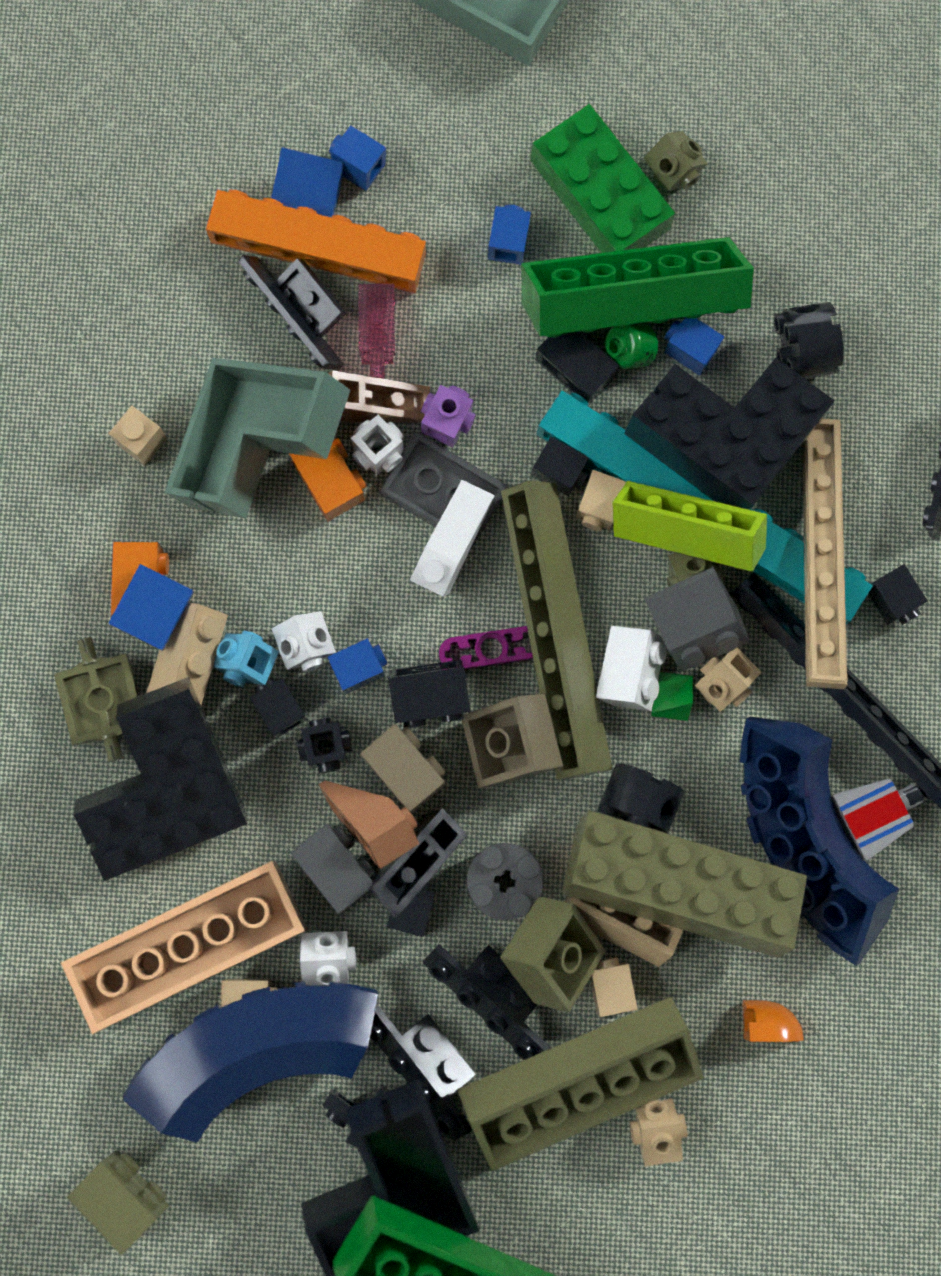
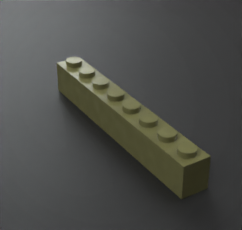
[501,481,613,780]

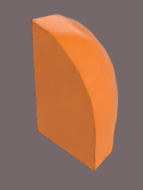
[743,1000,804,1042]

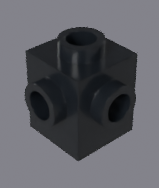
[297,718,353,774]

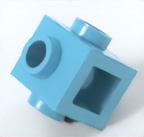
[213,631,279,687]

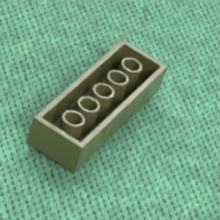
[561,810,807,958]
[457,997,704,1171]

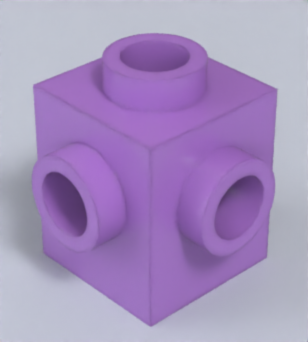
[421,385,476,448]

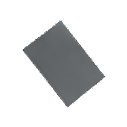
[379,431,509,549]

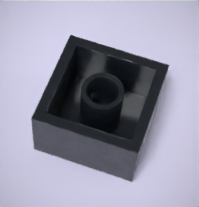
[388,659,471,728]

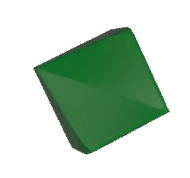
[651,672,693,721]

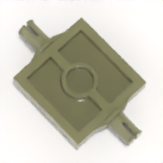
[54,637,139,762]

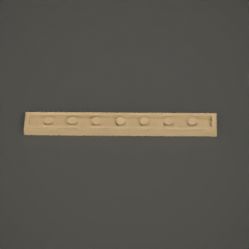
[802,419,847,689]

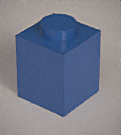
[329,125,386,191]
[488,205,531,265]
[664,317,724,376]
[327,638,388,695]

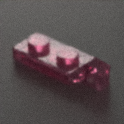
[358,284,395,379]

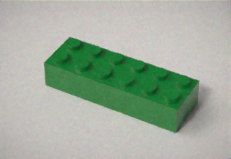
[521,237,754,337]
[333,1196,556,1276]

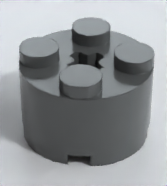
[466,843,543,920]

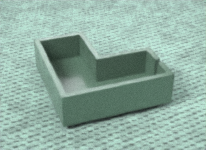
[410,0,570,66]
[164,358,350,519]

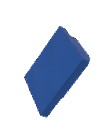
[271,147,344,217]
[108,564,194,651]

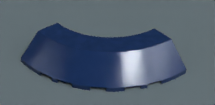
[740,716,899,966]
[123,982,378,1143]

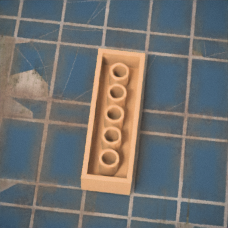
[61,861,308,1034]

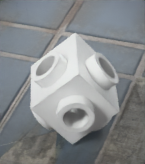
[351,414,404,475]
[272,611,336,672]
[300,931,356,986]

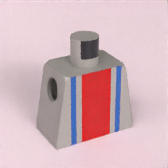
[831,778,924,860]

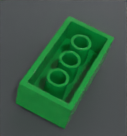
[530,103,676,253]

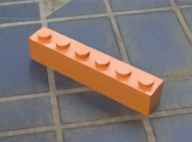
[206,189,426,293]

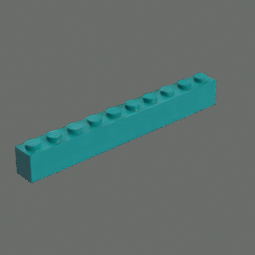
[536,390,873,625]

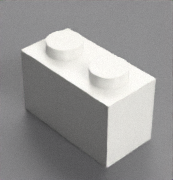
[596,626,667,711]

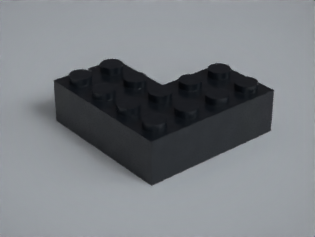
[624,358,835,510]
[73,677,247,881]
[301,1079,480,1276]

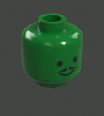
[605,323,658,369]

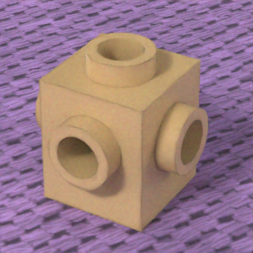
[694,647,762,712]
[630,1099,687,1166]

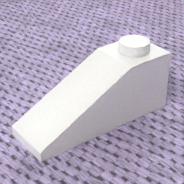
[410,480,495,596]

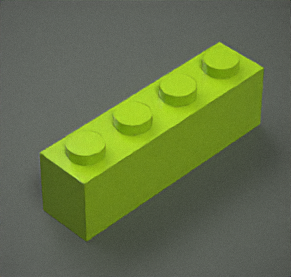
[612,481,767,572]

